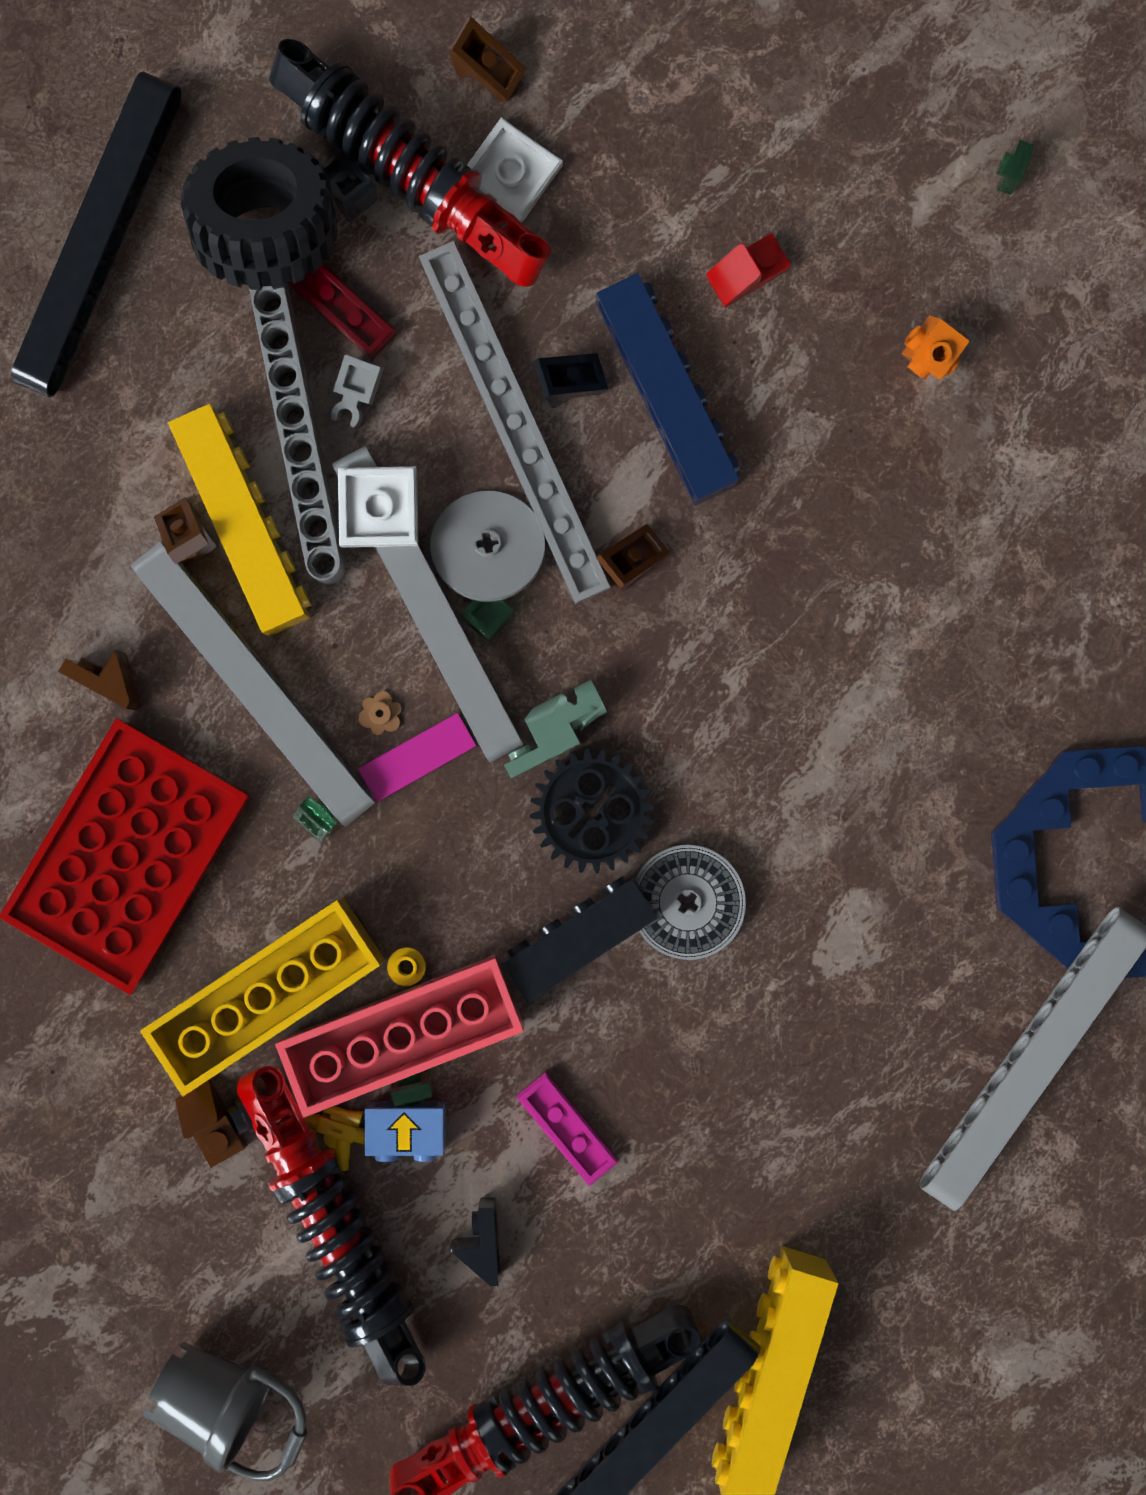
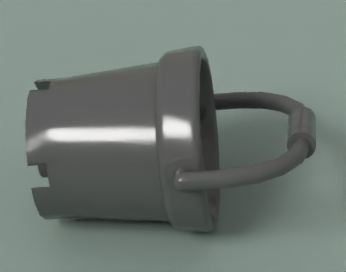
[143,1342,307,1481]

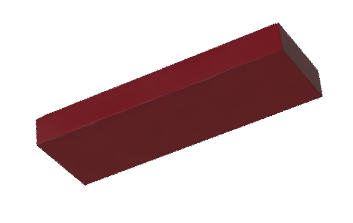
[287,263,397,361]

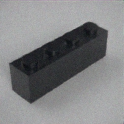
[502,876,659,1003]

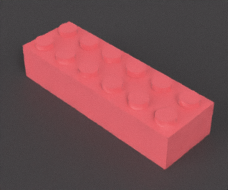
[275,953,525,1118]

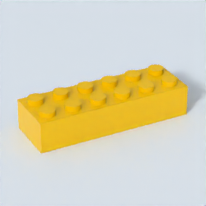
[140,897,386,1097]
[712,1246,839,1495]

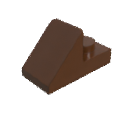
[448,17,526,101]
[154,497,216,566]
[596,524,670,591]
[58,650,140,711]
[175,1079,248,1168]

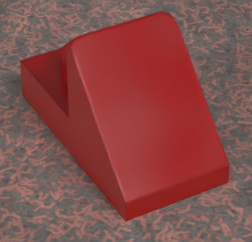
[706,233,791,308]

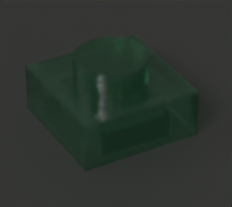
[996,140,1034,195]
[460,600,515,643]
[293,796,337,843]
[390,1069,433,1106]

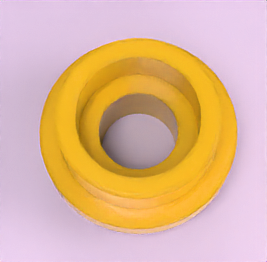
[387,947,426,986]

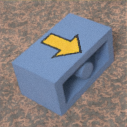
[365,1101,446,1162]

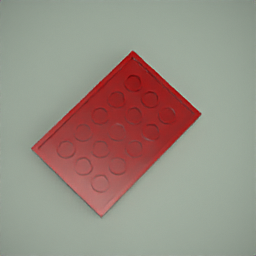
[0,718,251,995]

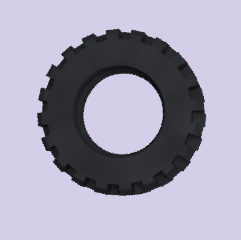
[181,137,338,290]

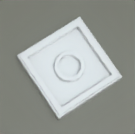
[467,117,563,223]
[338,466,418,548]

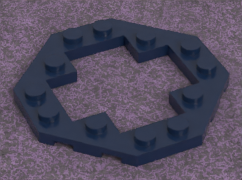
[991,746,1146,978]

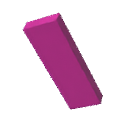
[358,713,477,802]
[516,1070,619,1186]

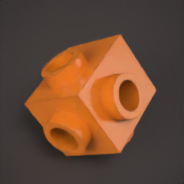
[901,315,970,380]

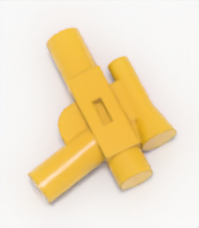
[304,1106,365,1171]

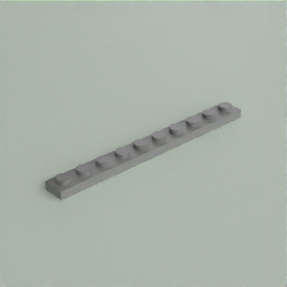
[419,241,610,605]

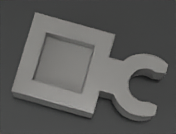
[331,355,384,428]

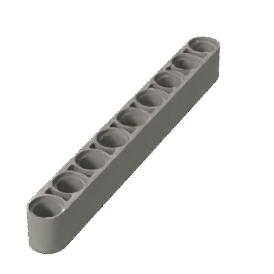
[249,283,345,585]
[332,446,524,763]
[131,541,376,827]
[919,907,1146,1211]

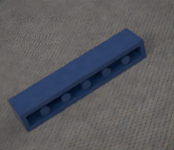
[596,273,741,506]

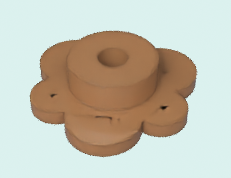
[359,691,402,735]

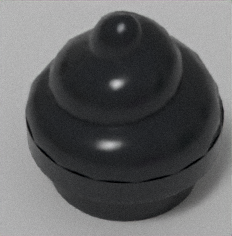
[226,1096,254,1135]

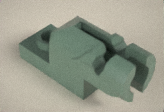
[504,679,607,779]

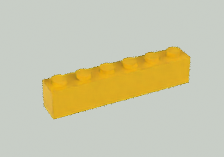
[168,403,312,637]

